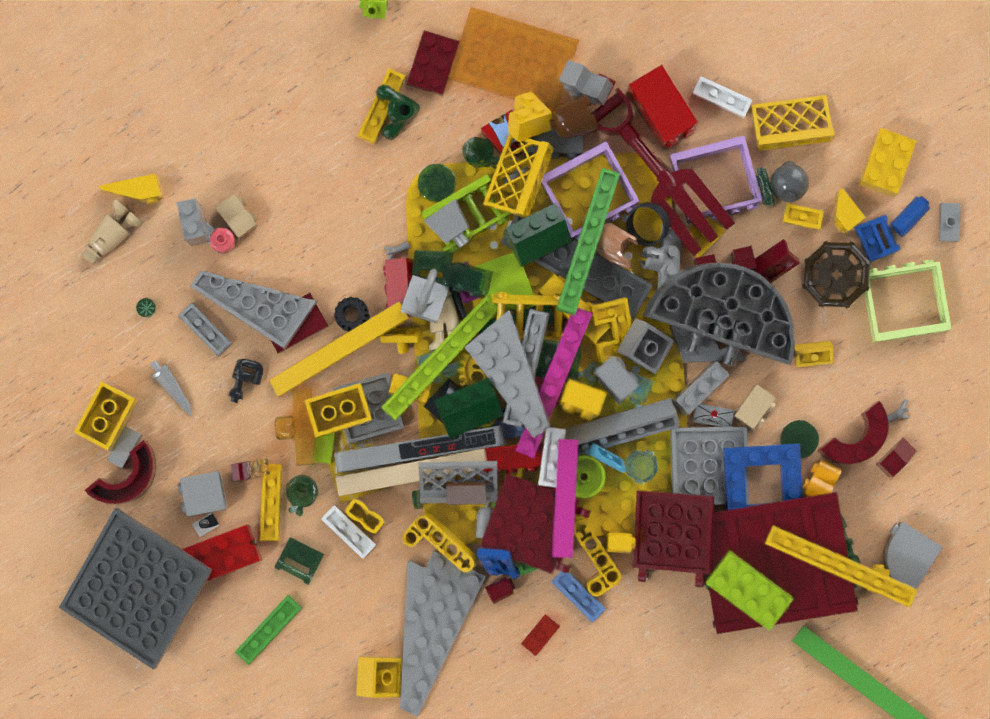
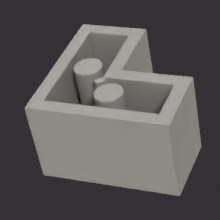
[559,60,613,105]

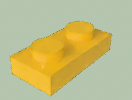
[782,203,824,230]

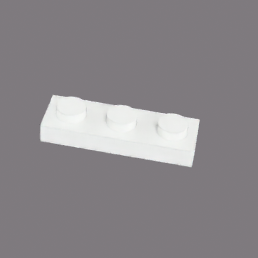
[692,76,752,118]
[538,427,566,488]
[321,505,376,559]

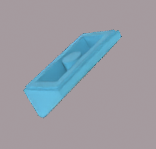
[585,443,626,473]

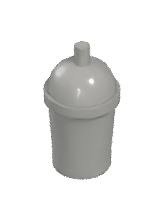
[475,502,493,538]

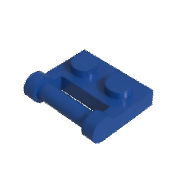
[854,215,901,262]
[477,548,521,579]

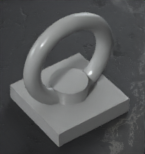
[400,269,449,324]

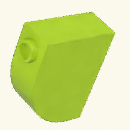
[472,253,536,312]

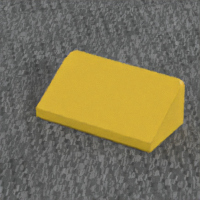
[794,341,834,368]

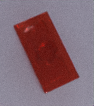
[521,614,560,656]

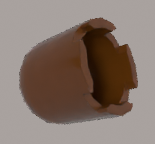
[549,95,597,139]

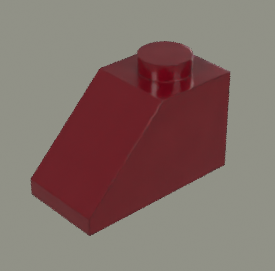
[876,437,917,478]

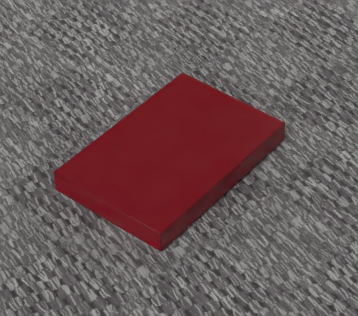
[271,293,329,354]

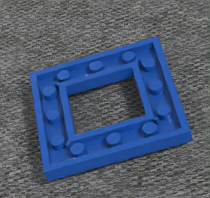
[723,443,803,510]

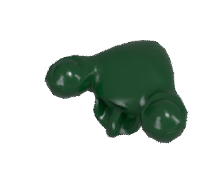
[376,84,420,140]

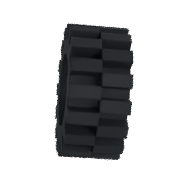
[334,297,369,332]

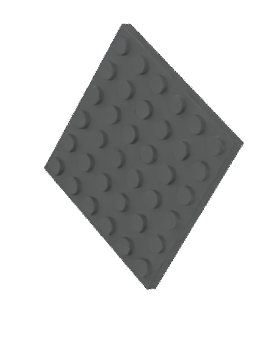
[59,508,213,670]

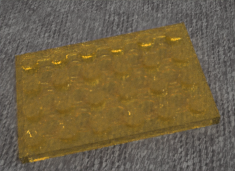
[448,7,579,111]

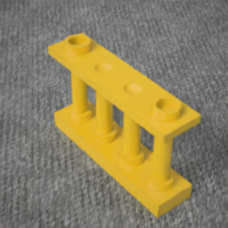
[491,292,563,346]

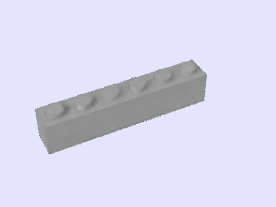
[565,398,679,456]

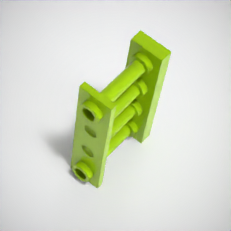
[421,174,511,254]

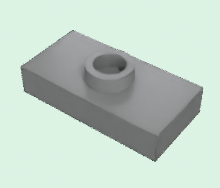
[939,203,961,242]

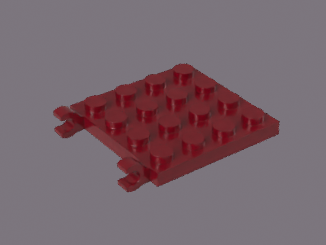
[480,473,591,574]
[633,490,714,588]

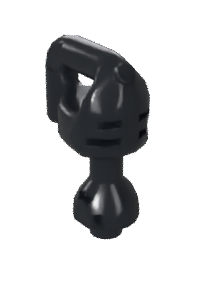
[228,359,263,403]

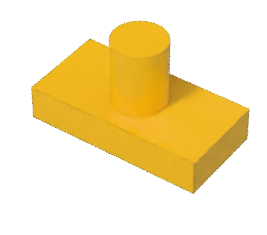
[380,327,422,354]

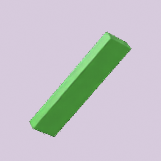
[235,595,302,665]

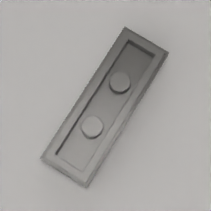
[178,302,232,357]

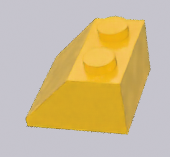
[356,656,403,698]

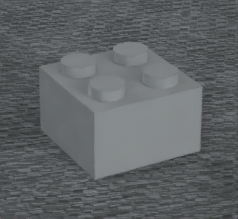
[617,318,674,374]

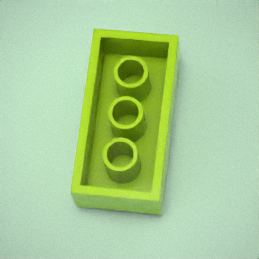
[706,550,793,631]

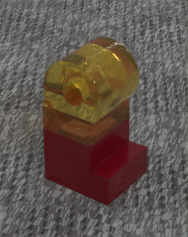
[231,459,270,482]

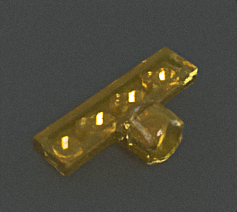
[275,388,316,466]

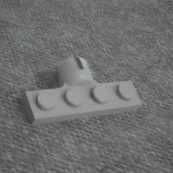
[640,223,681,290]

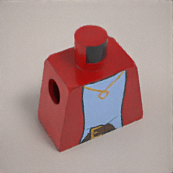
[481,110,522,158]

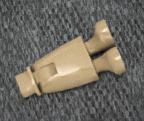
[82,199,143,264]
[429,284,465,352]

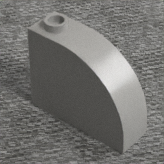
[884,522,942,589]

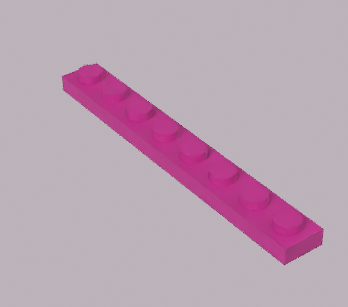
[516,307,592,458]

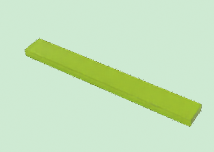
[381,296,497,421]

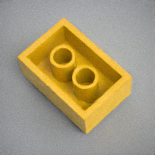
[858,128,917,197]
[73,381,139,451]
[305,383,373,438]

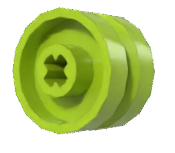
[576,455,606,499]

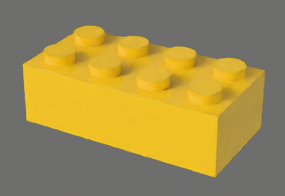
[559,379,606,421]

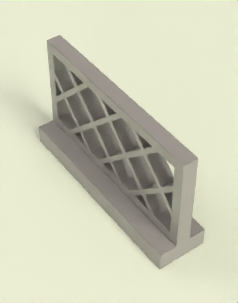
[418,461,498,503]

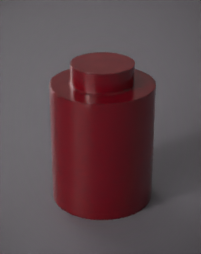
[485,577,516,604]

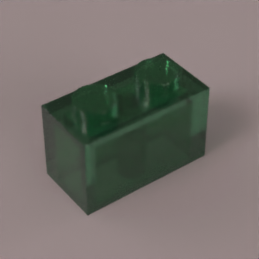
[446,262,493,297]

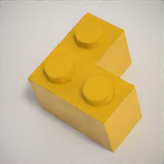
[508,91,552,142]

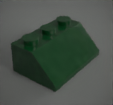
[503,203,572,267]
[434,378,504,439]

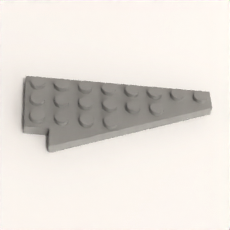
[400,551,486,717]

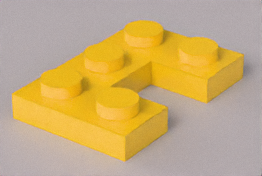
[589,297,632,363]

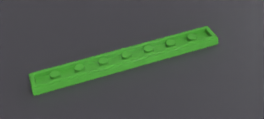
[556,168,620,316]
[792,626,928,719]

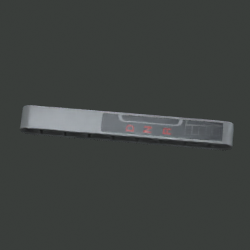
[334,426,506,473]

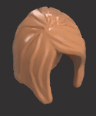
[596,223,638,270]

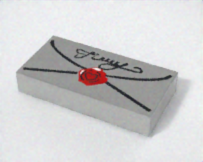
[693,404,734,427]

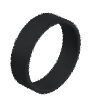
[626,202,670,246]

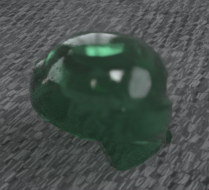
[462,137,500,169]
[285,474,318,516]

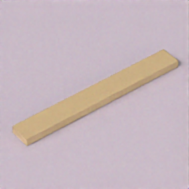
[335,449,487,496]

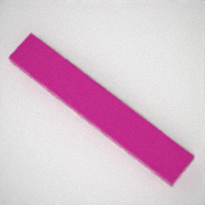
[553,439,578,558]

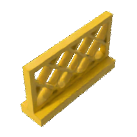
[751,95,835,152]
[483,133,554,218]

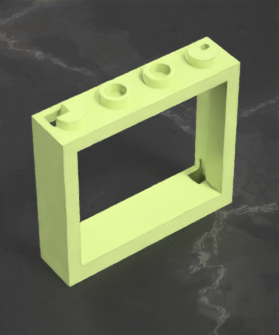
[864,260,952,343]

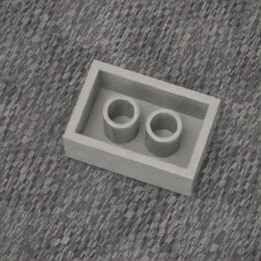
[593,356,639,405]

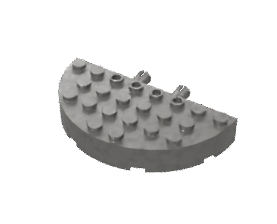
[643,263,795,366]

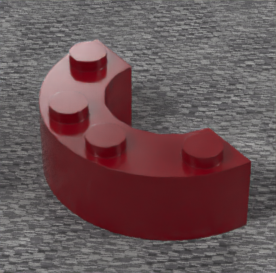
[817,401,888,464]
[84,440,156,504]

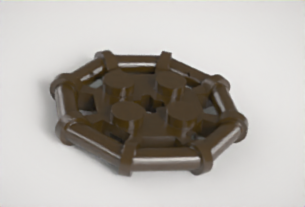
[802,241,872,309]

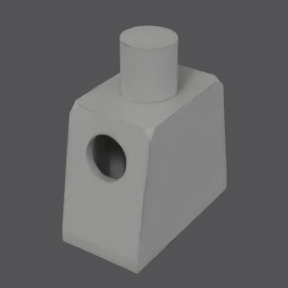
[424,199,469,248]

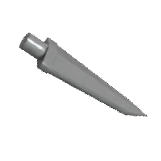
[150,360,191,416]

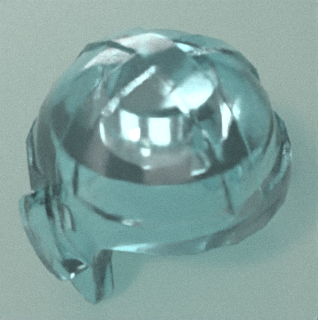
[624,450,658,485]

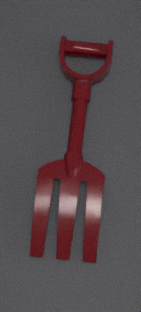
[590,88,735,256]

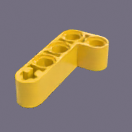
[402,513,478,572]
[574,518,621,596]

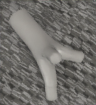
[502,166,529,184]
[384,241,410,260]
[887,399,909,423]

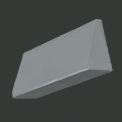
[107,426,143,469]

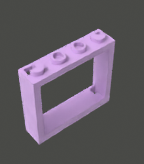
[669,136,762,225]
[541,141,639,240]

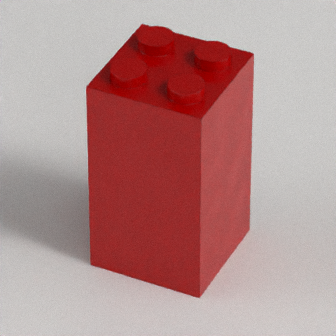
[627,64,698,149]

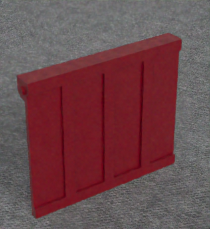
[706,492,858,634]

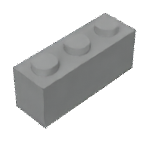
[672,361,729,415]

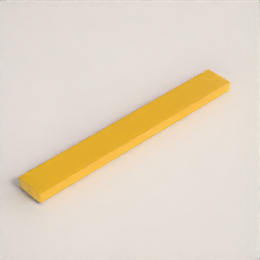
[269,302,410,397]
[765,526,918,608]

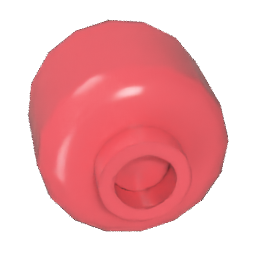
[209,228,236,254]

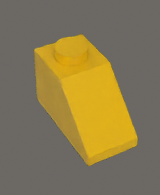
[833,188,866,234]

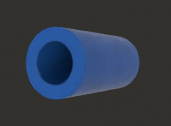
[890,196,930,237]

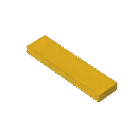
[357,68,406,145]
[259,464,283,541]

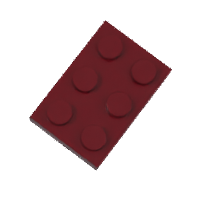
[407,30,460,96]

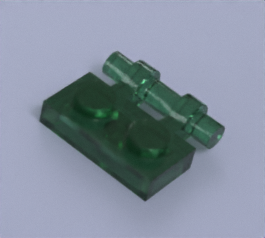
[756,167,775,209]

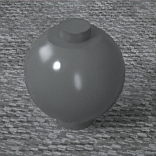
[770,162,809,202]

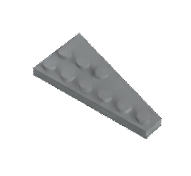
[190,271,317,349]
[465,311,551,438]

